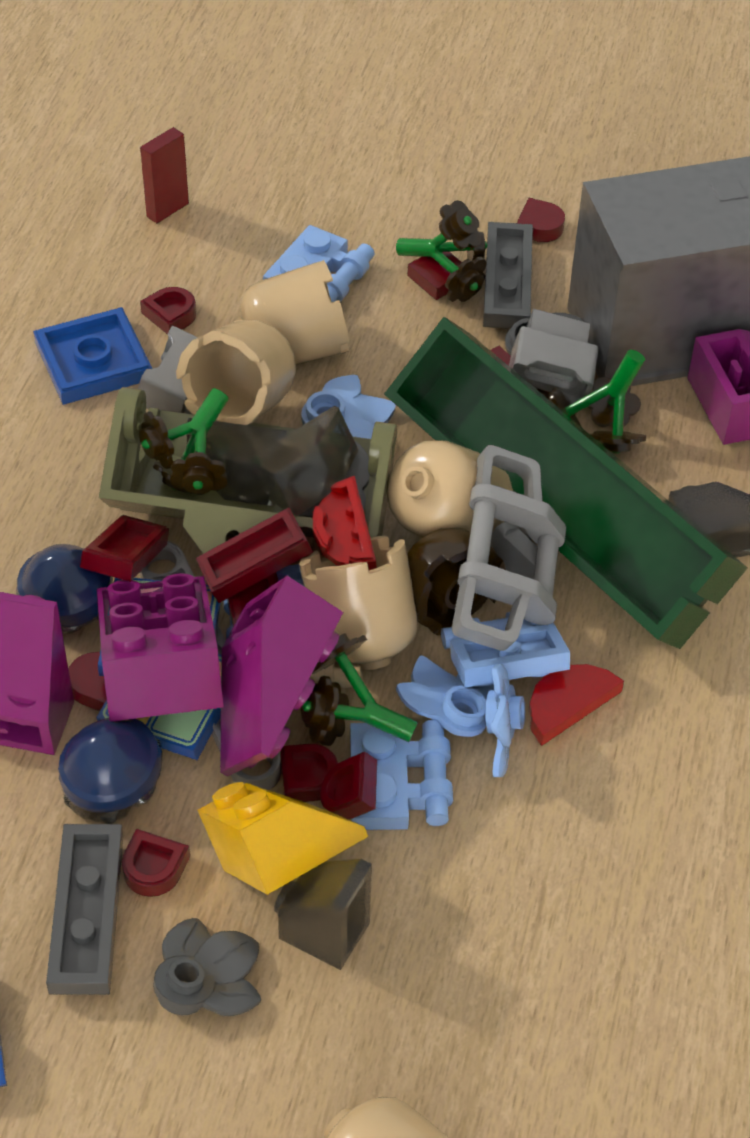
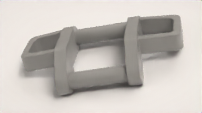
[452,445,566,651]

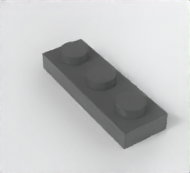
[483,222,533,329]
[46,824,124,995]

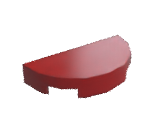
[313,475,377,570]
[529,664,624,746]

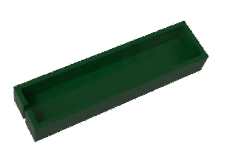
[384,317,748,649]

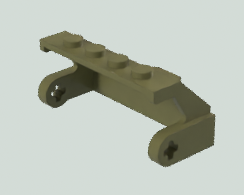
[99,387,397,554]

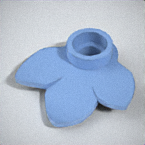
[301,375,396,439]
[396,655,494,737]
[485,664,525,777]

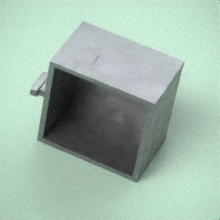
[567,156,750,386]

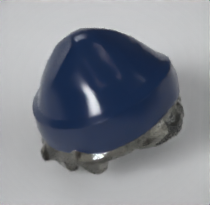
[16,544,113,634]
[58,718,163,824]

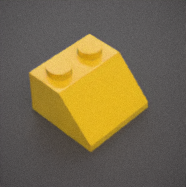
[197,782,368,895]

